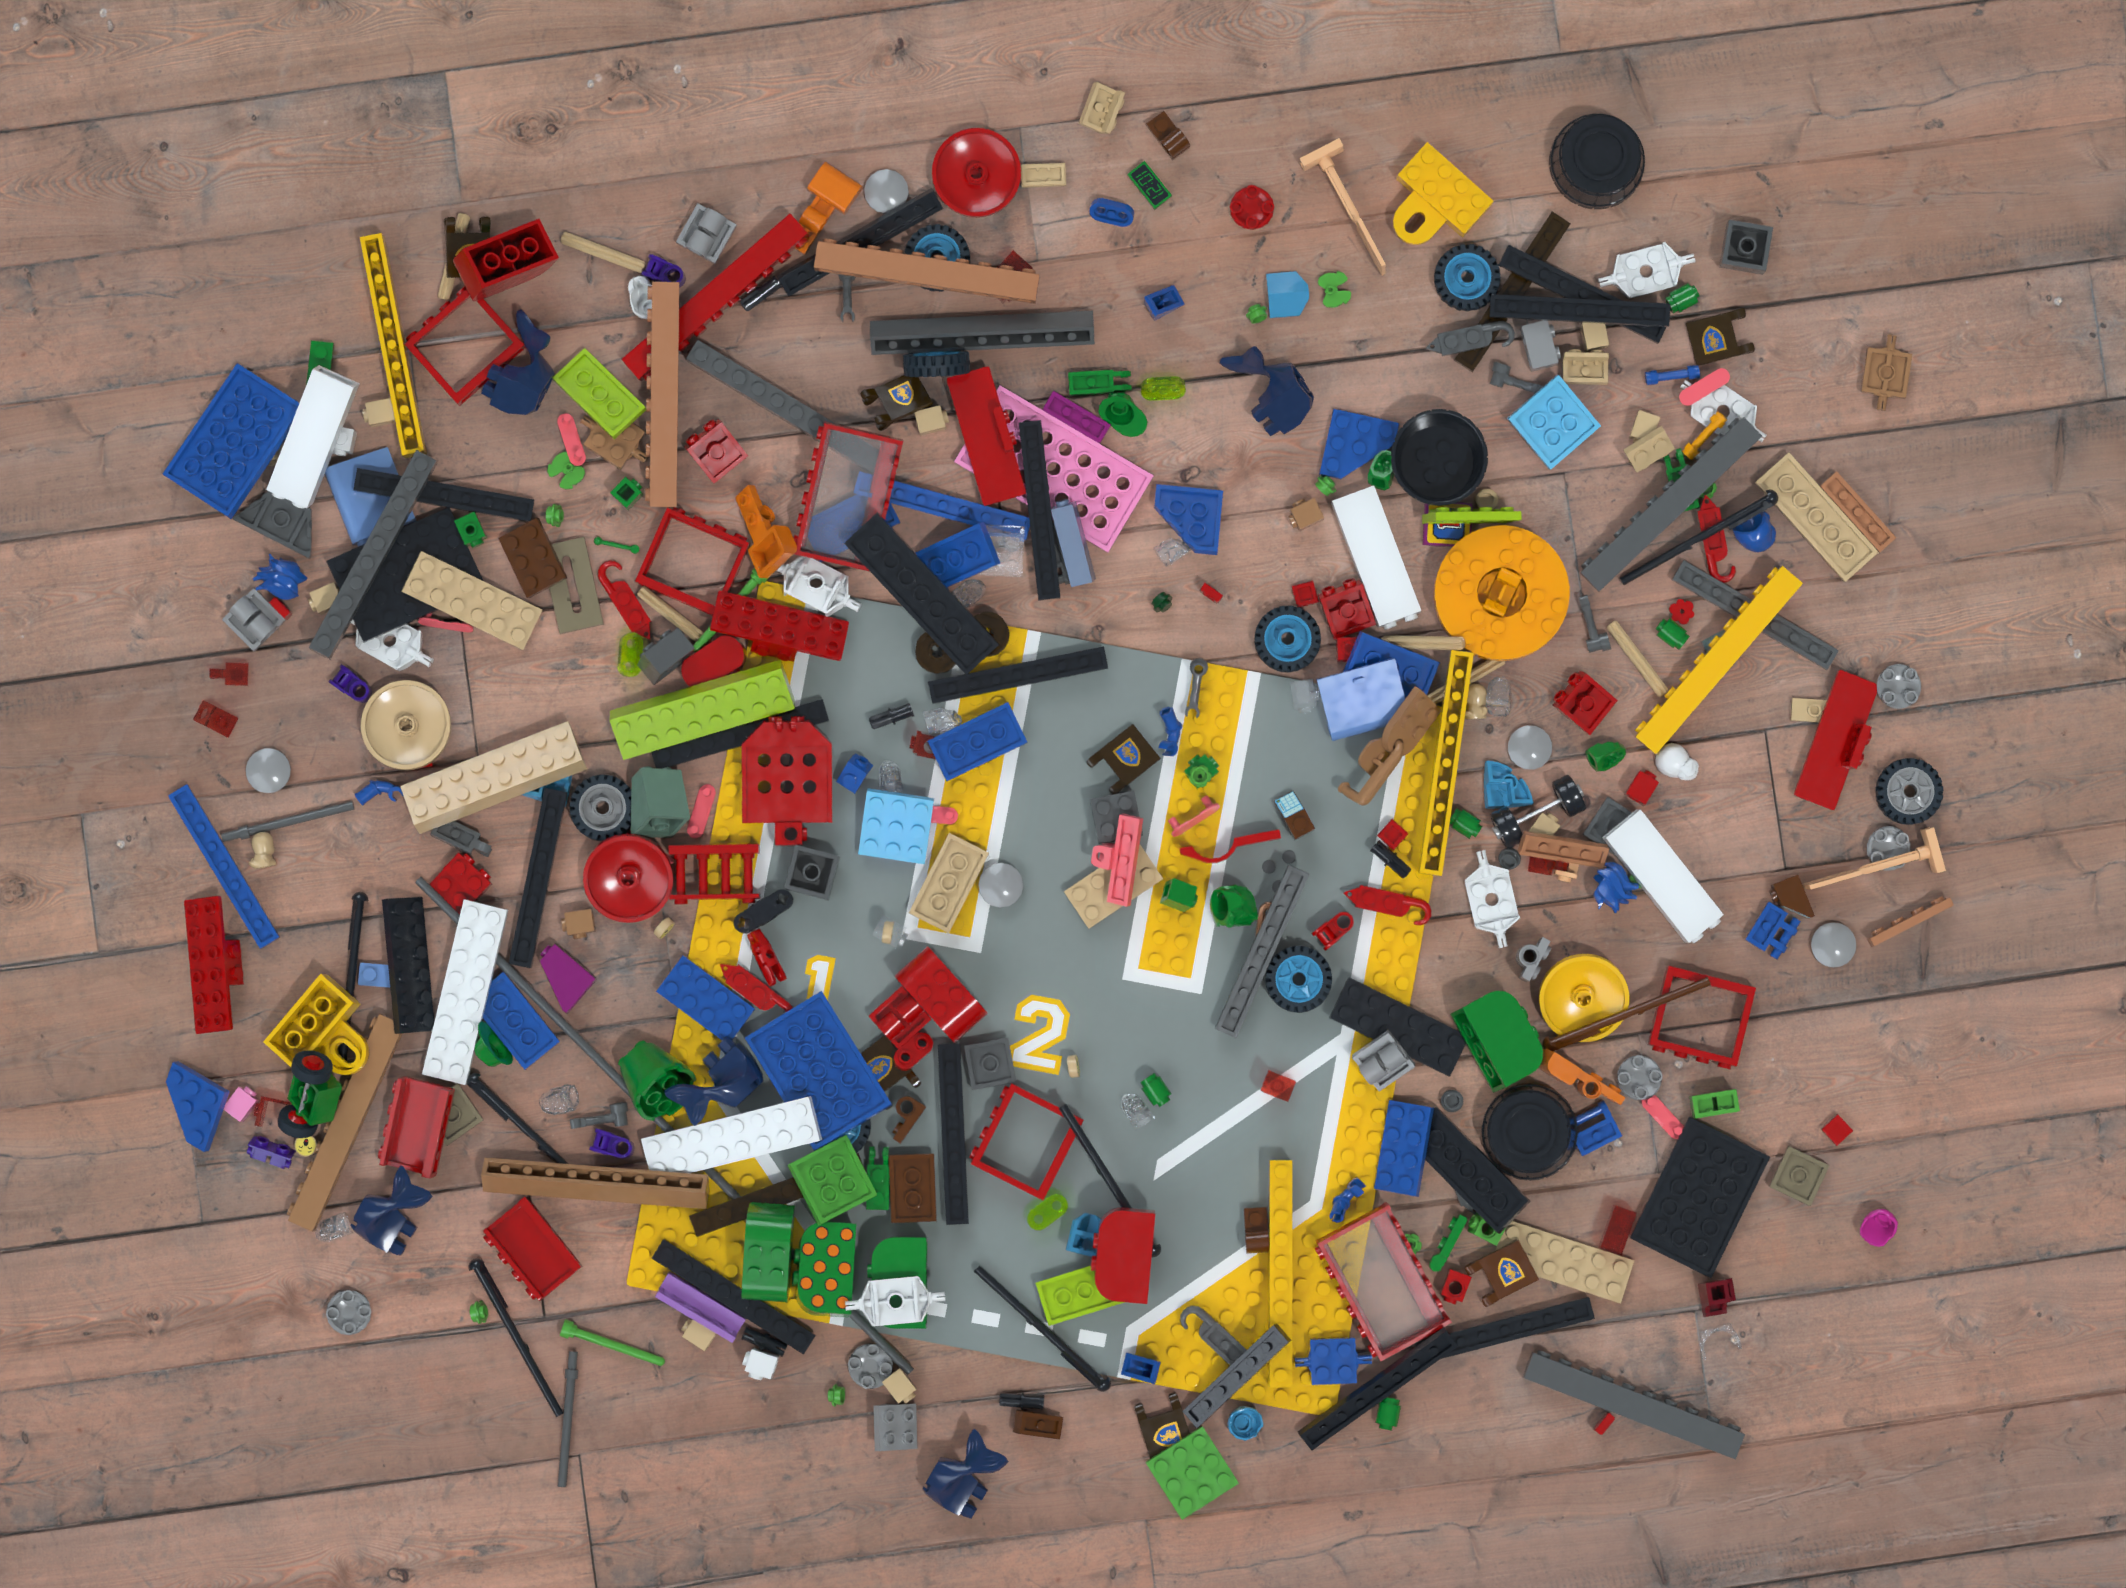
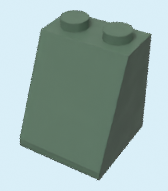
[631,766,690,838]

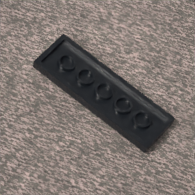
[382,897,434,1034]
[1329,977,1466,1077]
[1425,1107,1530,1234]

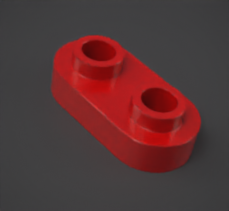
[893,1032,933,1071]

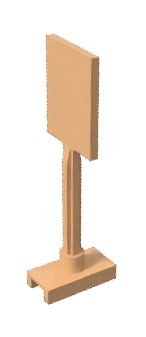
[1300,138,1386,276]
[1802,827,1946,890]

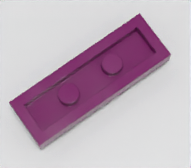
[1042,391,1111,444]

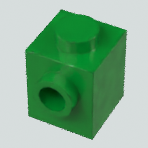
[610,477,643,511]
[454,511,487,548]
[1183,754,1219,790]
[1160,878,1198,912]

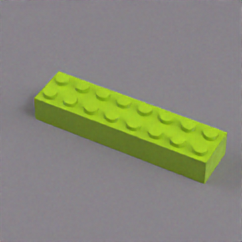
[609,659,795,760]

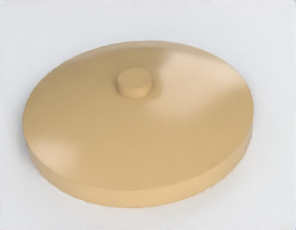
[361,680,451,770]

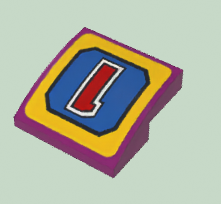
[1422,502,1473,547]

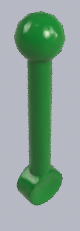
[594,537,640,554]

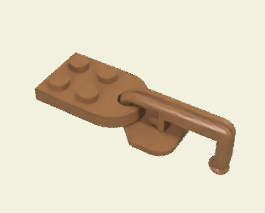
[1338,686,1442,806]

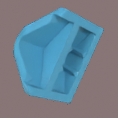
[1266,271,1309,318]
[1066,1213,1101,1257]

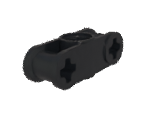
[734,889,793,934]

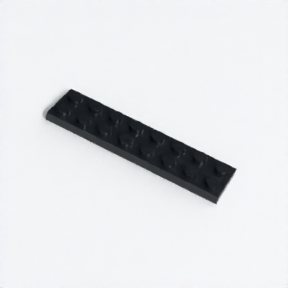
[844,512,1000,675]

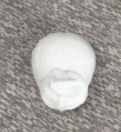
[628,276,652,319]
[1655,743,1699,780]

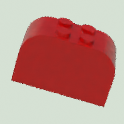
[453,219,559,301]
[894,946,988,1043]
[1091,1207,1156,1304]

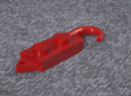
[1697,495,1736,583]
[598,560,652,640]
[1343,885,1432,926]
[720,964,792,1021]

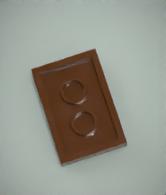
[498,518,567,598]
[889,1154,937,1223]

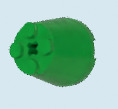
[618,1040,696,1121]

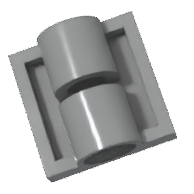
[676,203,737,264]
[222,588,286,652]
[1516,937,1552,982]
[1352,1030,1415,1092]
[874,1403,917,1451]

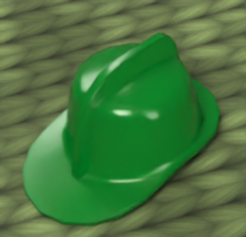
[1098,392,1148,437]
[475,1021,513,1067]

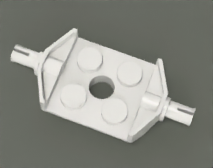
[1598,242,1695,299]
[1680,379,1767,443]
[776,556,862,617]
[351,620,434,671]
[1464,850,1520,948]
[845,1276,945,1326]

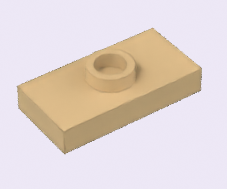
[1021,163,1066,188]
[1790,698,1827,723]

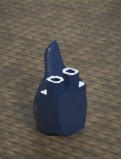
[481,309,555,415]
[1219,346,1314,436]
[665,1037,763,1126]
[350,1165,433,1256]
[922,1429,1009,1519]

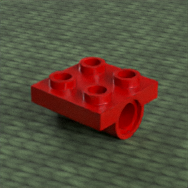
[869,986,932,1049]

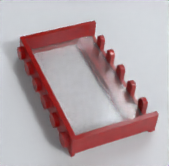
[794,421,903,571]
[1315,1202,1452,1361]

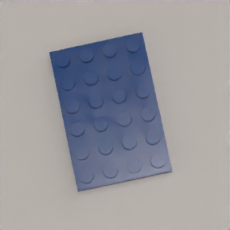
[163,363,299,519]
[745,991,892,1151]

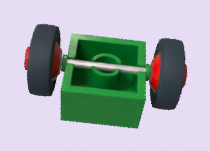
[278,1050,342,1138]

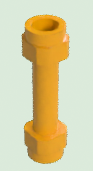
[1682,411,1728,460]

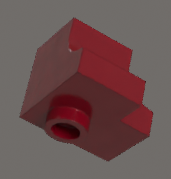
[1698,1278,1736,1317]

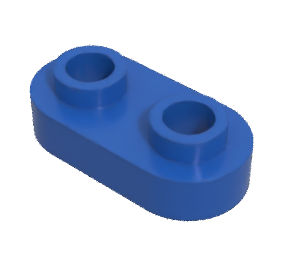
[1089,198,1134,227]

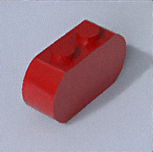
[681,635,747,686]

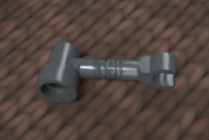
[838,274,856,322]
[1490,362,1543,393]
[1579,595,1611,653]
[1185,658,1208,718]
[570,1102,628,1129]

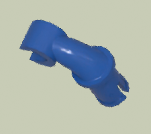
[1158,707,1183,756]
[354,780,404,806]
[1329,1178,1366,1223]

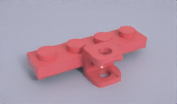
[1091,813,1143,907]

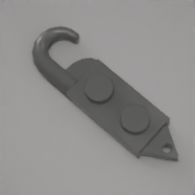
[1426,321,1515,357]
[1180,1306,1246,1366]

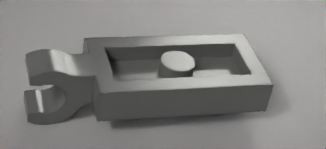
[430,821,492,857]

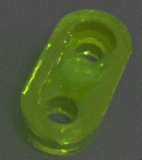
[1141,376,1186,401]
[617,632,643,677]
[1027,1194,1068,1230]

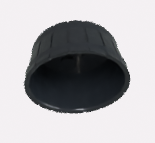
[1549,114,1645,209]
[1391,409,1488,506]
[1481,1084,1579,1181]

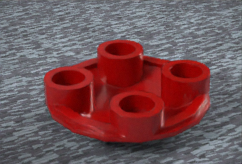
[1230,185,1274,230]

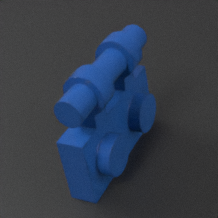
[1745,902,1801,960]

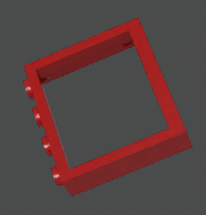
[404,287,526,407]
[635,507,750,616]
[1647,966,1756,1070]
[969,1083,1084,1200]

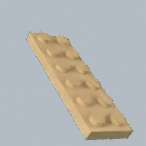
[1755,453,1879,583]
[401,551,542,650]
[1495,1221,1634,1304]

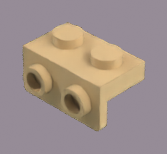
[1078,82,1125,134]
[1563,349,1609,385]
[1624,426,1675,473]

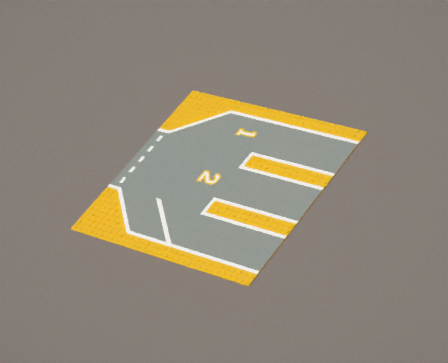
[627,581,1442,1415]

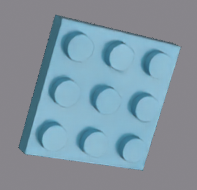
[1507,375,1601,470]
[858,788,934,864]

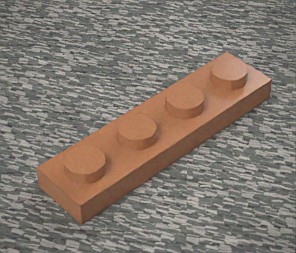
[1820,471,1896,553]
[1517,831,1610,868]
[1867,896,1954,947]

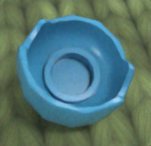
[1227,1406,1264,1441]

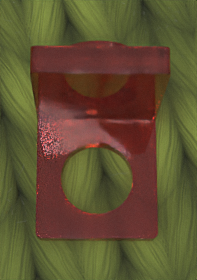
[193,700,238,738]
[909,731,936,760]
[1260,1070,1296,1102]
[254,1096,291,1127]

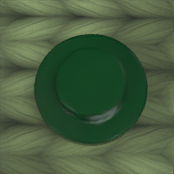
[1151,592,1173,613]

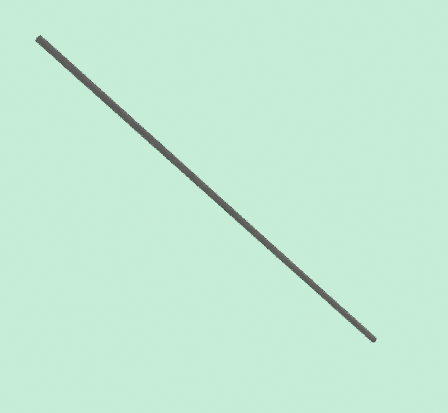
[415,877,914,1375]

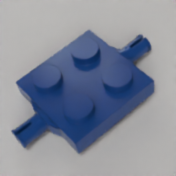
[1295,1337,1372,1385]

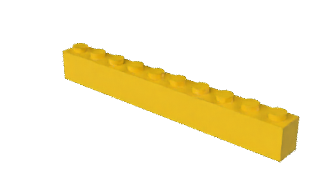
[360,233,427,458]
[1635,566,1803,754]
[1418,650,1474,877]
[1269,1160,1292,1387]

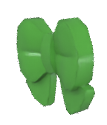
[1318,271,1351,308]
[547,452,585,490]

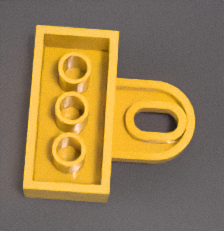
[1393,142,1494,245]
[263,974,369,1075]

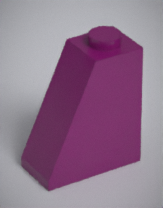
[540,944,597,1014]

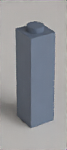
[1051,499,1096,587]

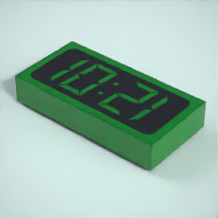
[1127,161,1172,210]

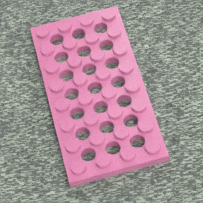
[954,385,1154,553]

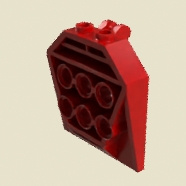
[742,716,832,823]

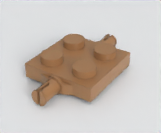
[1861,335,1912,411]
[580,415,648,470]

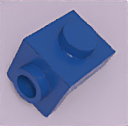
[836,754,873,794]

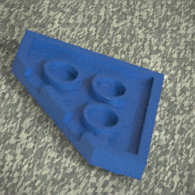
[1319,409,1399,479]
[1154,484,1223,555]
[166,1061,230,1152]

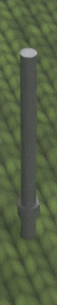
[221,801,355,842]
[557,1351,579,1487]

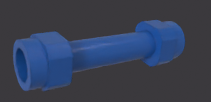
[1645,365,1700,385]

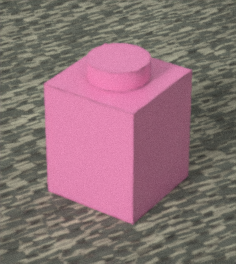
[224,1086,259,1122]

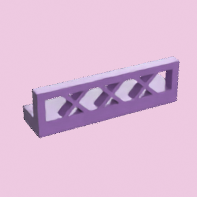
[655,1271,746,1343]

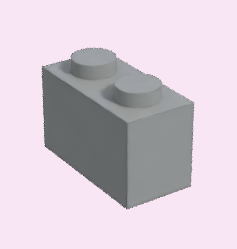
[1520,320,1561,372]

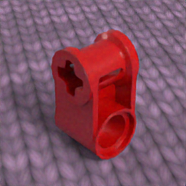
[1311,912,1354,951]

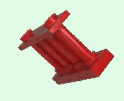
[668,844,760,905]

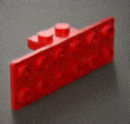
[947,366,1026,506]
[710,590,849,662]
[1794,670,1877,810]
[184,896,244,1034]

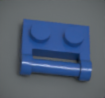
[1576,1100,1622,1156]

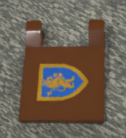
[1465,1239,1539,1307]

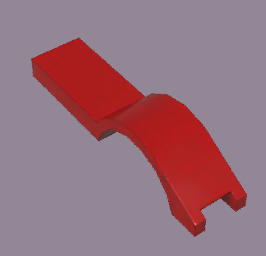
[1180,829,1281,864]

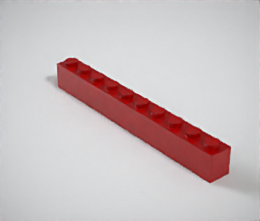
[621,213,810,381]

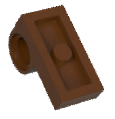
[1146,111,1190,161]
[892,1096,926,1144]
[1244,1207,1269,1254]
[1013,1410,1064,1439]

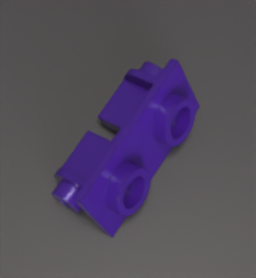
[247,1136,296,1169]

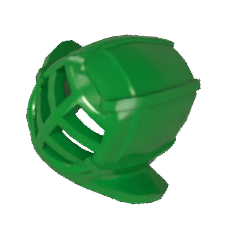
[1210,884,1258,928]

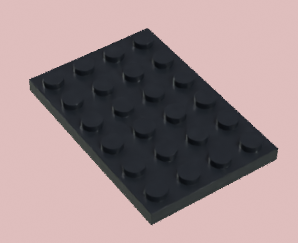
[326,508,483,643]
[1630,1117,1770,1278]

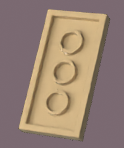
[909,833,989,933]
[1064,845,1163,929]

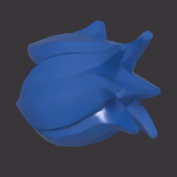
[253,554,308,600]
[1593,862,1639,913]

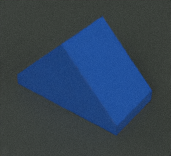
[1144,285,1185,321]
[1121,1353,1161,1384]

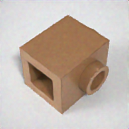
[1288,498,1324,532]
[561,909,596,939]

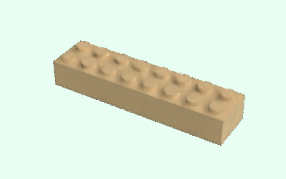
[400,721,587,834]

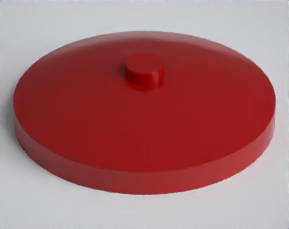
[932,128,1021,218]
[583,834,673,923]

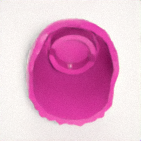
[1860,1209,1898,1247]

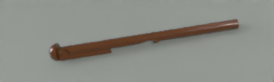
[1542,977,1711,1051]

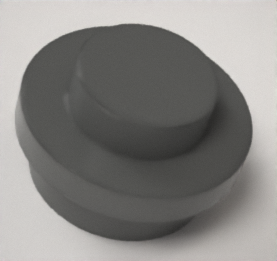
[1498,848,1521,870]
[1441,1090,1463,1112]

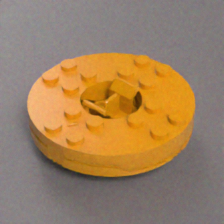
[1434,525,1570,661]

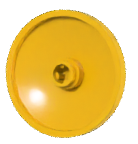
[1539,954,1629,1042]

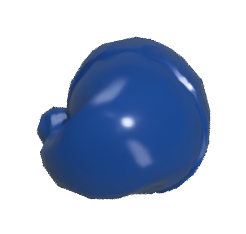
[1732,512,1776,553]

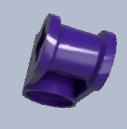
[641,254,686,288]
[329,664,372,703]
[589,1128,635,1158]

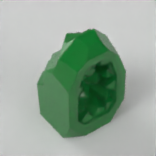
[1368,450,1394,491]
[1585,741,1626,772]

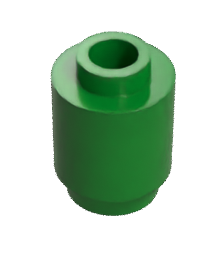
[1665,283,1700,313]
[1656,618,1690,650]
[1450,808,1483,839]
[1140,1073,1172,1107]
[1375,1398,1401,1431]

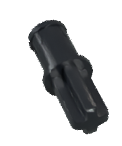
[740,276,782,311]
[869,703,914,730]
[1370,840,1411,878]
[999,1392,1044,1410]

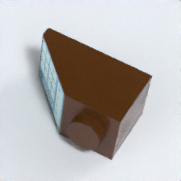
[1274,791,1315,841]
[1769,875,1815,918]

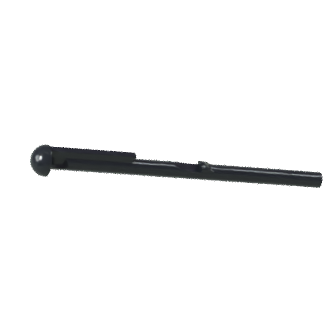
[1620,489,1778,585]
[338,892,369,1061]
[467,1072,569,1164]
[1059,1104,1161,1258]
[468,1258,563,1417]
[974,1265,1111,1392]

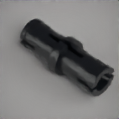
[741,1326,788,1357]

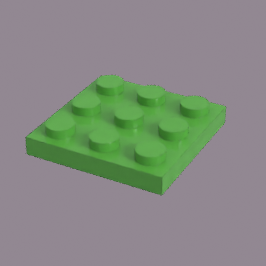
[787,1135,877,1226]
[1145,1426,1239,1520]

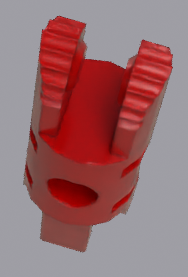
[747,929,787,986]

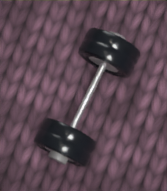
[1490,774,1586,849]

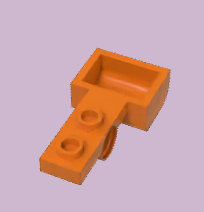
[795,162,863,255]
[735,485,797,578]
[1539,1048,1625,1105]

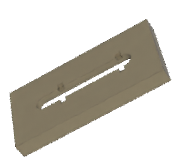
[550,537,604,634]

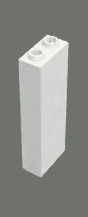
[266,365,360,508]
[1331,485,1421,630]
[1602,809,1724,943]

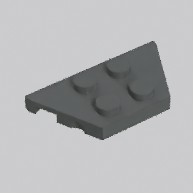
[233,491,312,559]

